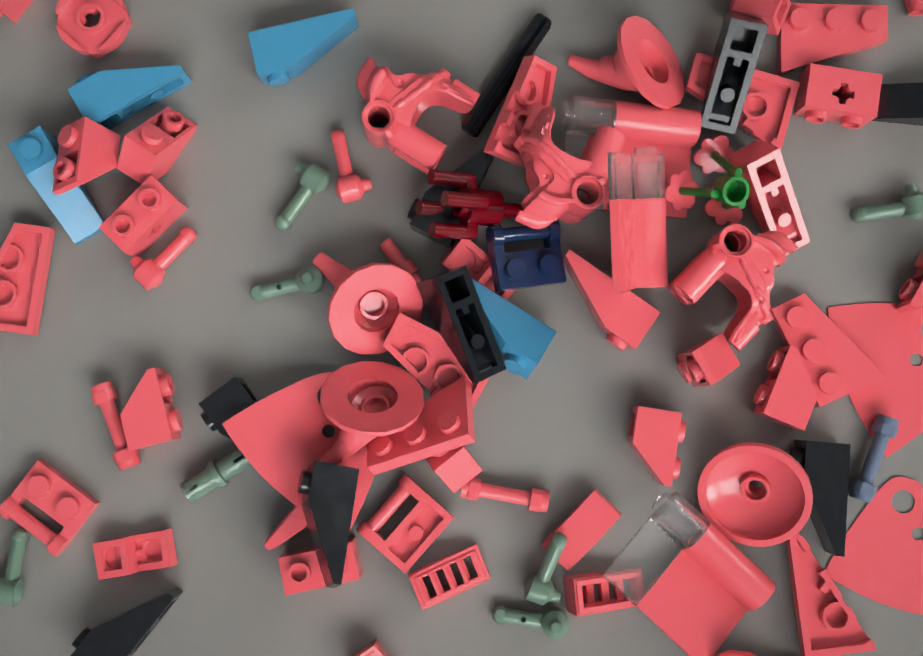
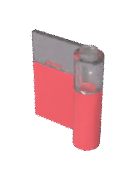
[560,95,702,219]
[603,147,668,294]
[602,491,776,656]

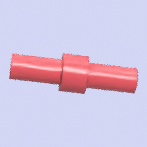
[379,238,424,303]

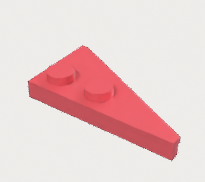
[786,532,876,656]

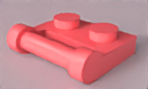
[0,459,100,557]
[356,473,454,574]

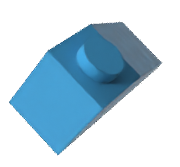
[248,8,358,86]
[67,65,192,130]
[8,126,105,245]
[471,278,557,380]

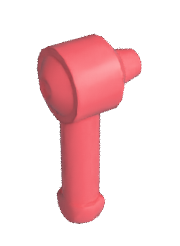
[330,129,372,203]
[130,227,197,290]

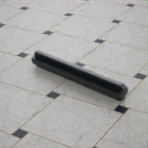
[462,13,552,137]

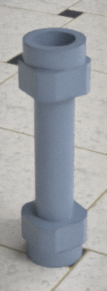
[848,414,900,503]

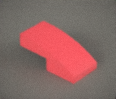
[439,239,515,300]
[541,488,622,571]
[92,528,178,580]

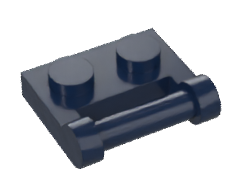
[486,220,567,292]

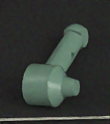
[275,162,330,231]
[852,183,923,223]
[250,266,325,302]
[0,527,30,607]
[524,532,567,606]
[492,605,569,639]

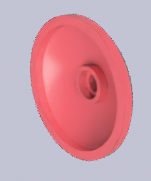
[697,442,813,547]

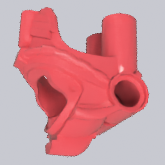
[356,57,481,175]
[513,103,626,229]
[667,224,798,351]

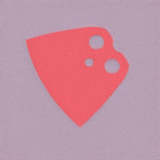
[827,303,923,457]
[222,372,374,530]
[826,476,923,615]

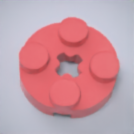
[55,0,132,59]

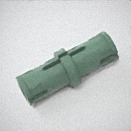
[180,449,252,503]

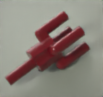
[415,169,524,240]

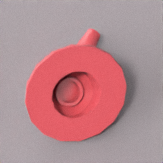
[568,15,685,109]
[312,252,423,355]
[319,361,424,465]

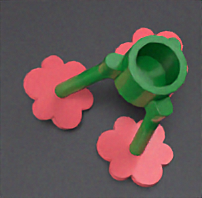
[663,134,750,225]

